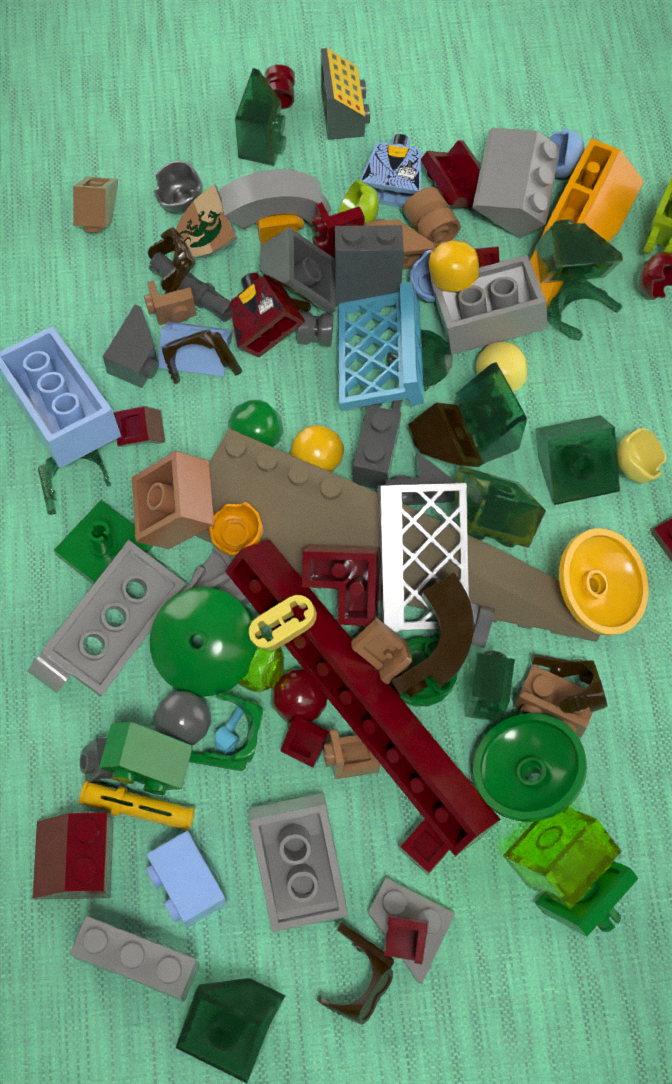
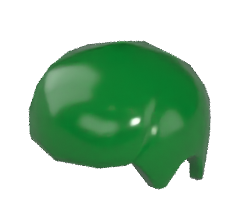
[228,400,284,447]

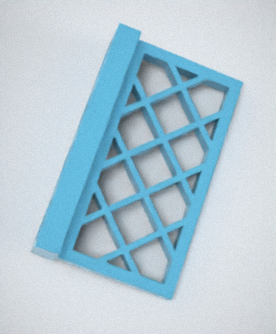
[339,281,424,410]

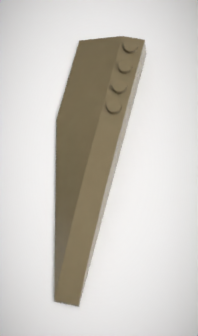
[195,428,600,642]

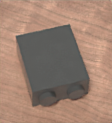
[335,225,404,306]

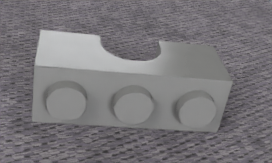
[69,916,200,1002]

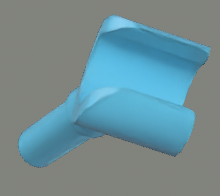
[214,706,243,755]

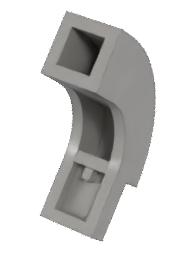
[219,169,331,229]

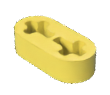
[249,595,317,651]

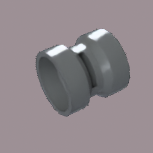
[298,311,334,347]

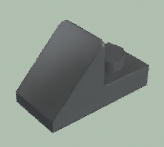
[385,454,456,505]

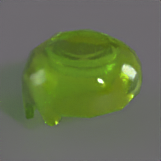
[239,637,285,693]

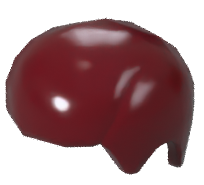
[639,251,672,300]
[270,669,328,723]

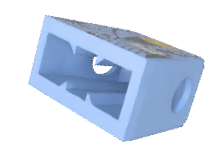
[361,134,421,208]

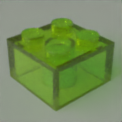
[503,807,622,909]

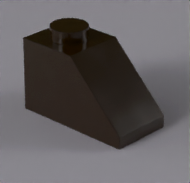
[408,402,484,467]

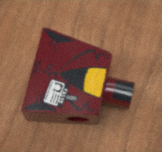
[230,273,305,358]

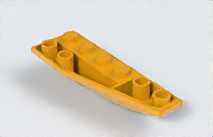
[530,138,644,310]

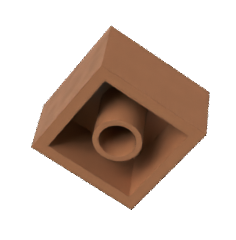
[132,451,214,549]

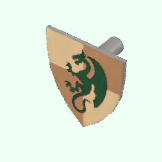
[172,184,237,258]

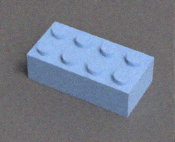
[0,326,121,468]

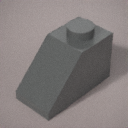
[103,304,159,388]

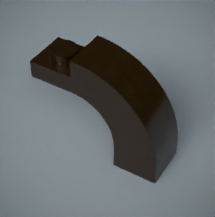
[392,572,474,698]

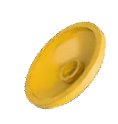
[559,528,649,636]

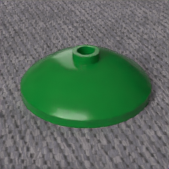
[150,587,258,697]
[473,713,587,822]

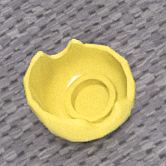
[475,341,528,394]
[616,428,666,484]

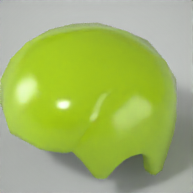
[338,180,380,226]

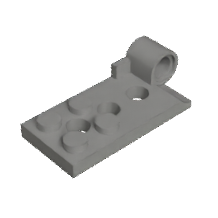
[27,540,185,697]

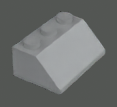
[472,128,560,239]
[431,255,548,355]

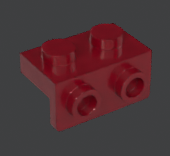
[421,140,481,208]
[312,202,365,261]

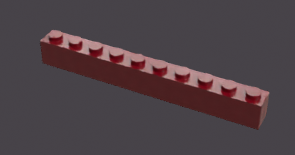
[225,539,501,857]

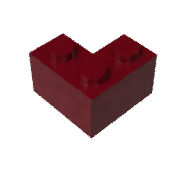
[302,545,380,626]

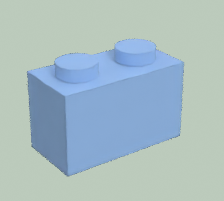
[145,831,227,928]

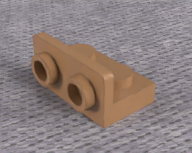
[514,665,593,738]

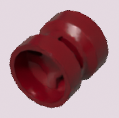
[264,64,295,109]

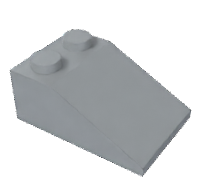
[249,793,348,932]

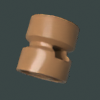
[403,187,461,247]

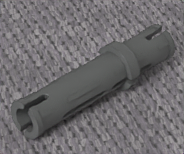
[149,252,232,322]

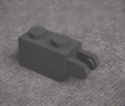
[353,399,403,489]

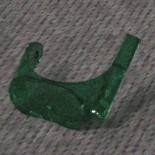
[547,275,623,341]
[38,449,111,515]

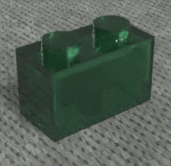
[465,651,515,722]

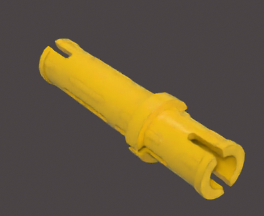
[79,781,195,832]

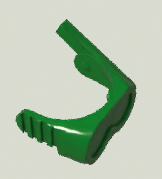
[189,693,263,771]

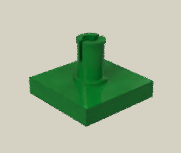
[54,500,153,585]
[535,848,639,937]

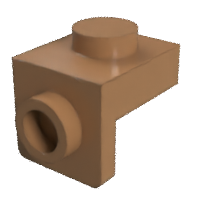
[144,281,197,325]
[351,617,412,684]
[323,729,380,779]

